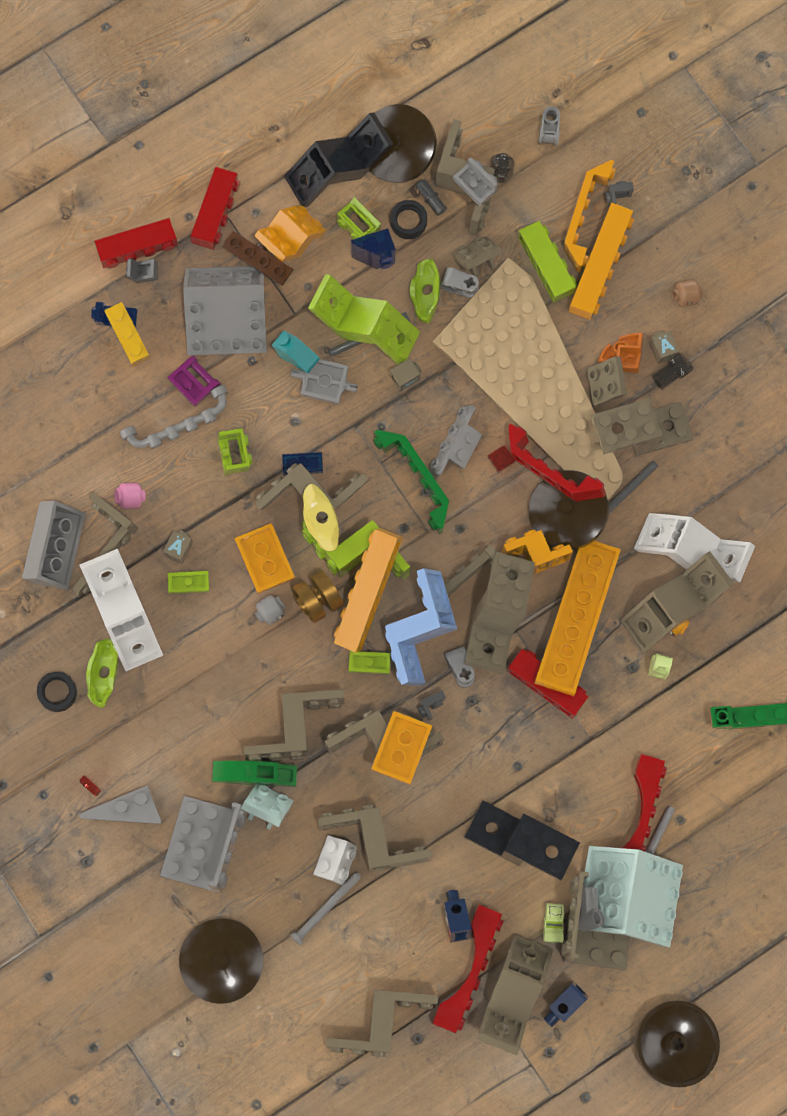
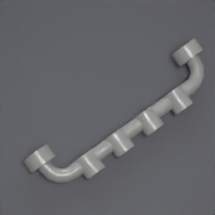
[120,385,228,449]

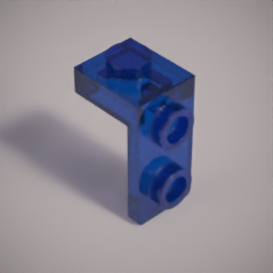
[91,302,138,328]

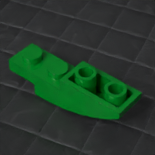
[212,761,297,787]

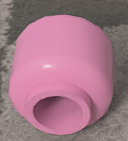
[114,483,145,509]

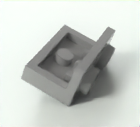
[453,157,498,206]

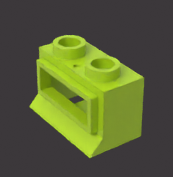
[337,197,381,247]
[217,428,253,476]

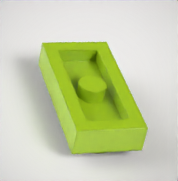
[168,571,209,594]
[349,651,390,675]

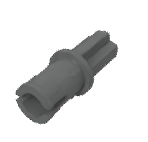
[416,179,447,216]

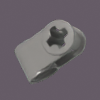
[538,106,560,146]
[440,268,479,298]
[444,646,475,688]

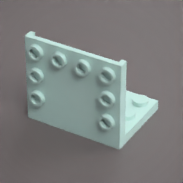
[578,846,683,948]

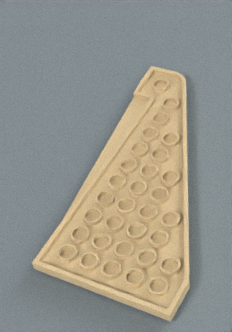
[432,258,623,501]

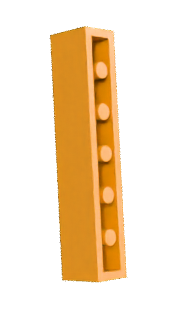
[569,202,634,320]
[334,528,403,653]

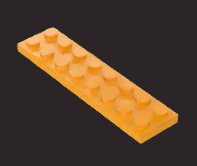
[535,541,621,696]

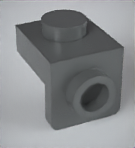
[605,181,634,205]
[126,259,158,283]

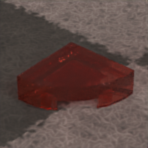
[79,775,101,796]

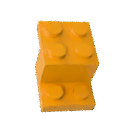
[254,205,326,262]
[501,530,573,575]

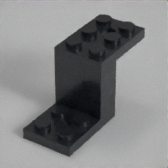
[284,112,394,207]
[464,801,580,881]

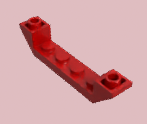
[508,423,606,502]

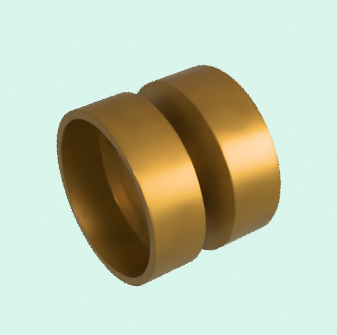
[292,569,344,624]

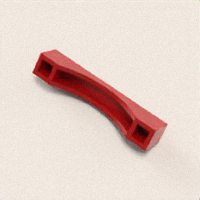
[623,754,667,852]
[432,905,504,1034]

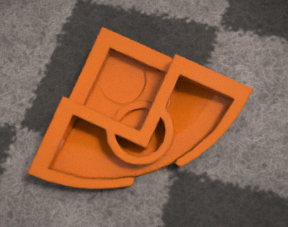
[598,333,643,373]

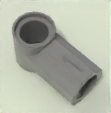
[578,887,604,932]

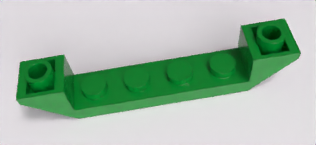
[373,430,449,534]
[710,703,787,730]

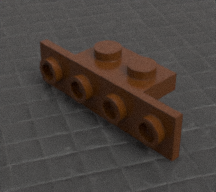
[223,231,294,286]

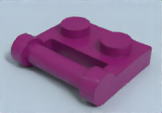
[167,355,221,407]

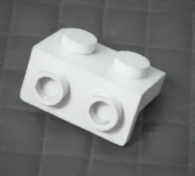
[313,835,357,885]

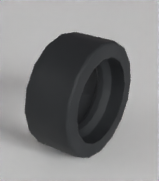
[391,200,427,239]
[36,672,77,712]

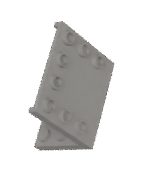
[183,266,267,355]
[160,796,246,894]

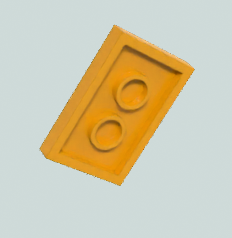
[234,523,295,594]
[371,711,432,785]

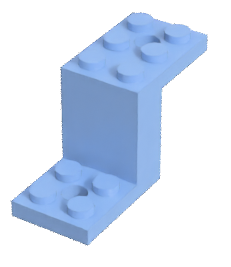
[385,568,457,686]

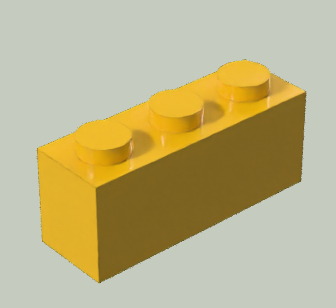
[104,302,150,367]

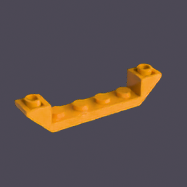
[563,160,616,273]

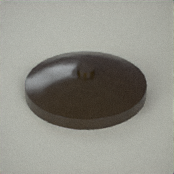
[369,104,437,183]
[529,470,609,550]
[179,918,264,1004]
[635,1001,720,1087]

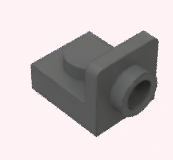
[418,690,446,722]

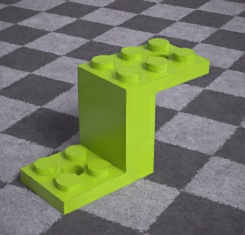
[308,274,420,365]
[302,520,410,580]

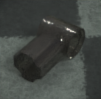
[652,352,694,390]

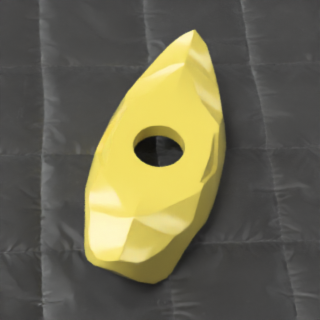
[303,484,339,551]

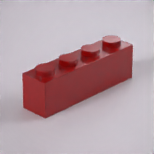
[190,166,240,250]
[94,218,178,269]
[507,649,589,719]

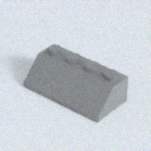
[22,501,86,590]

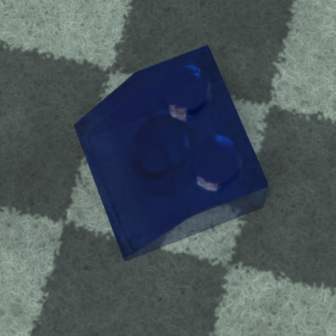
[351,228,396,269]

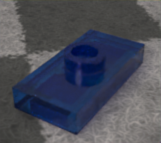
[282,452,323,476]

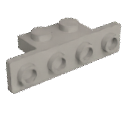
[429,405,482,476]

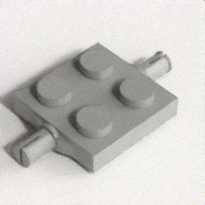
[291,359,358,405]

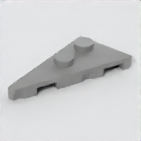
[80,786,162,824]

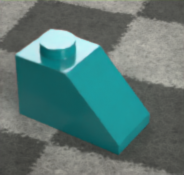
[272,331,320,373]

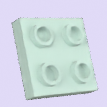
[242,784,294,830]

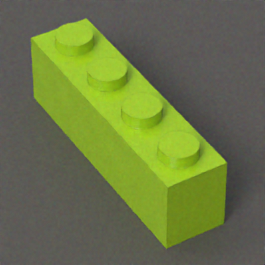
[518,220,577,303]

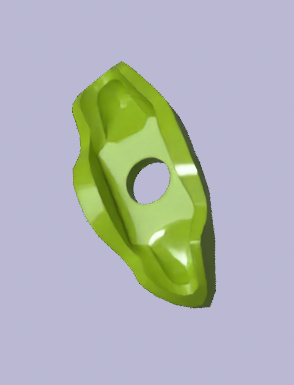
[410,259,440,324]
[86,639,118,708]

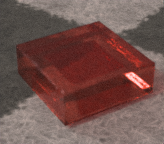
[487,445,515,473]

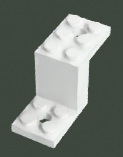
[634,513,755,582]
[80,549,163,671]

